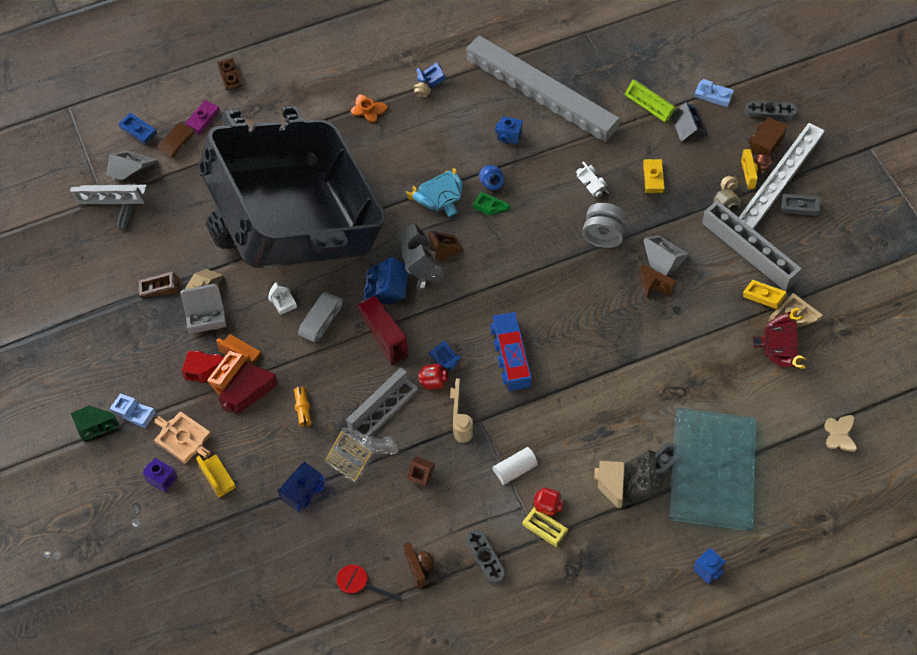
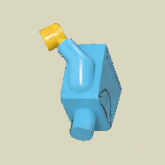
[406,168,463,217]

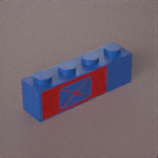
[490,312,531,391]

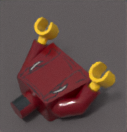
[752,308,807,369]

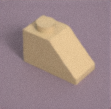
[185,269,223,289]
[594,461,624,508]

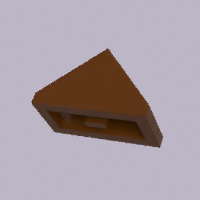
[428,231,463,261]

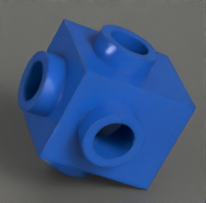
[495,116,523,145]

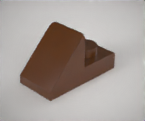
[639,264,676,298]

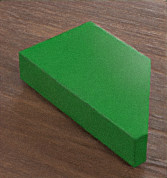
[472,192,511,215]

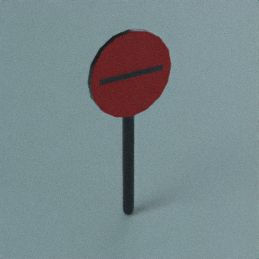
[336,565,402,601]

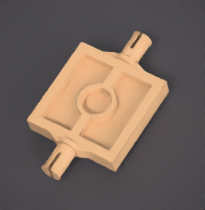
[154,411,211,464]

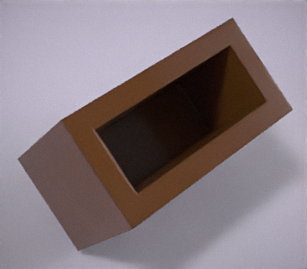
[748,117,787,157]

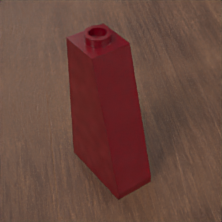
[358,296,408,365]

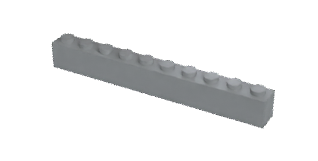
[466,35,619,142]

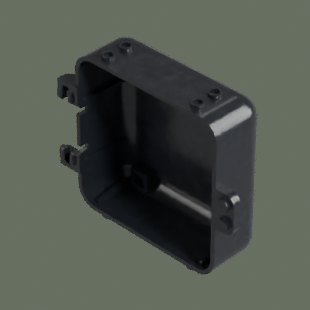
[198,106,386,269]

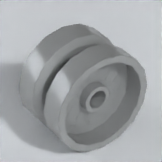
[582,203,627,248]

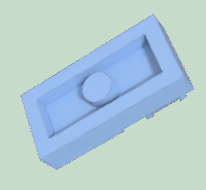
[694,79,734,107]

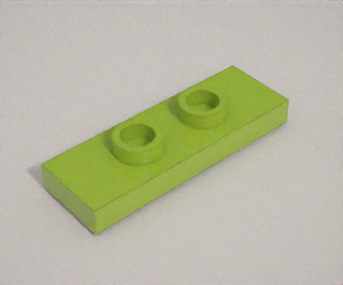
[624,80,676,122]

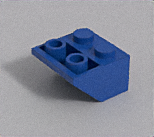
[363,257,408,304]

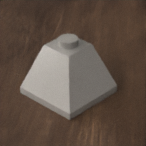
[106,151,158,182]
[644,235,689,276]

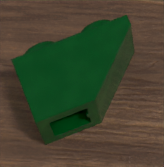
[71,405,120,441]

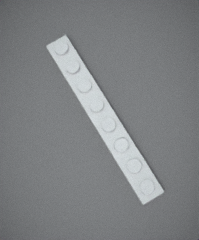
[739,123,825,230]

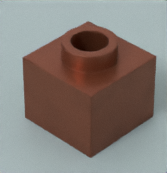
[406,456,435,486]

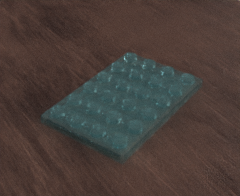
[669,407,756,531]

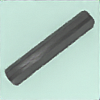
[117,182,138,230]

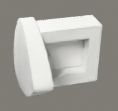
[268,282,297,315]

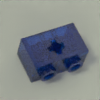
[277,461,325,512]

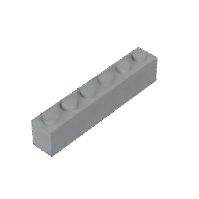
[702,201,802,291]

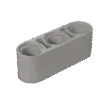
[298,291,343,343]

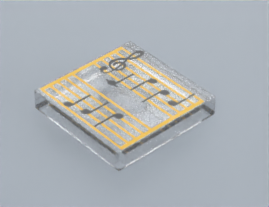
[324,427,377,483]

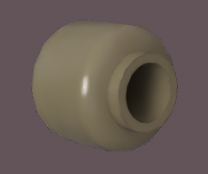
[713,189,741,214]

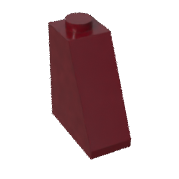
[219,362,278,414]

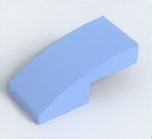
[110,394,156,428]

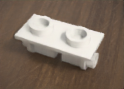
[576,162,609,198]

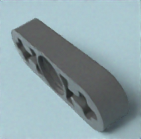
[744,101,797,121]
[466,530,505,585]

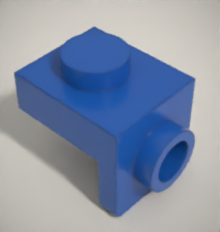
[416,62,446,89]
[428,340,461,371]

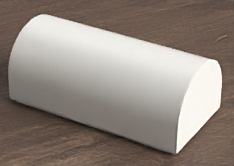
[493,447,538,485]

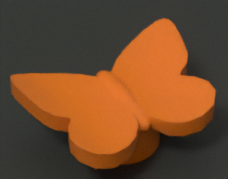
[351,94,388,123]

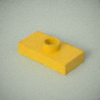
[741,149,758,190]
[643,159,664,193]
[743,280,787,309]

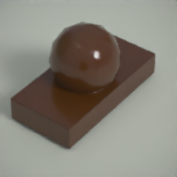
[403,542,434,588]

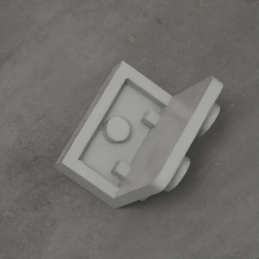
[180,284,227,334]

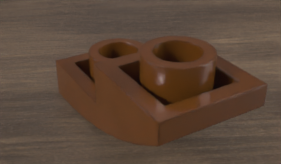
[217,58,242,90]
[157,121,195,158]

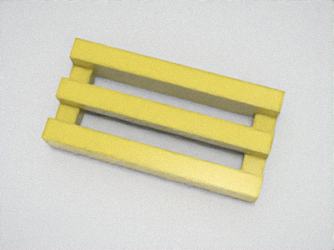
[522,507,568,547]

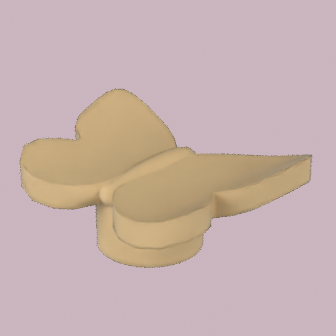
[824,415,857,452]

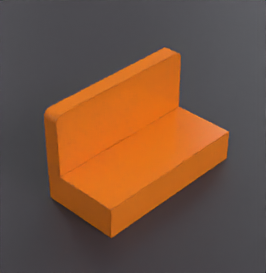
[216,334,261,365]
[207,351,246,395]

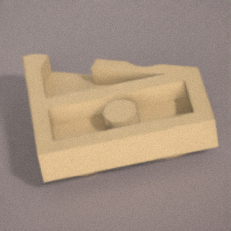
[768,293,823,328]

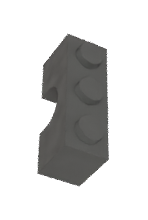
[397,223,436,279]

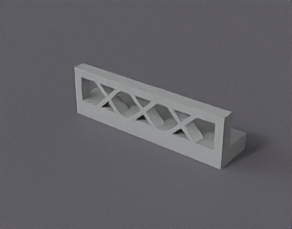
[70,185,149,204]
[346,368,419,443]

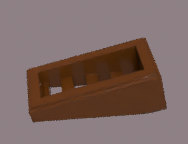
[139,271,180,298]

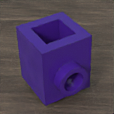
[143,458,178,493]

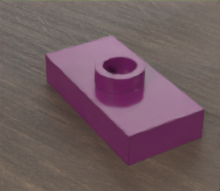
[184,100,220,135]

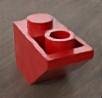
[181,350,224,383]

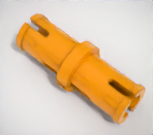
[294,387,312,427]

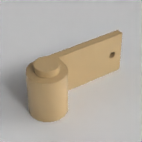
[450,379,473,443]

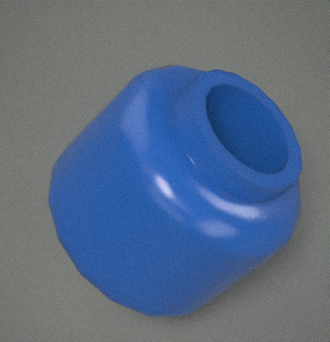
[479,165,505,190]

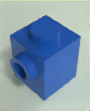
[693,547,726,585]

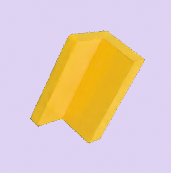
[196,454,236,498]

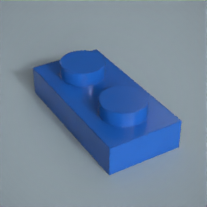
[118,112,157,144]

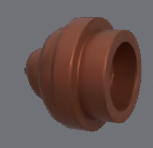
[754,155,772,174]

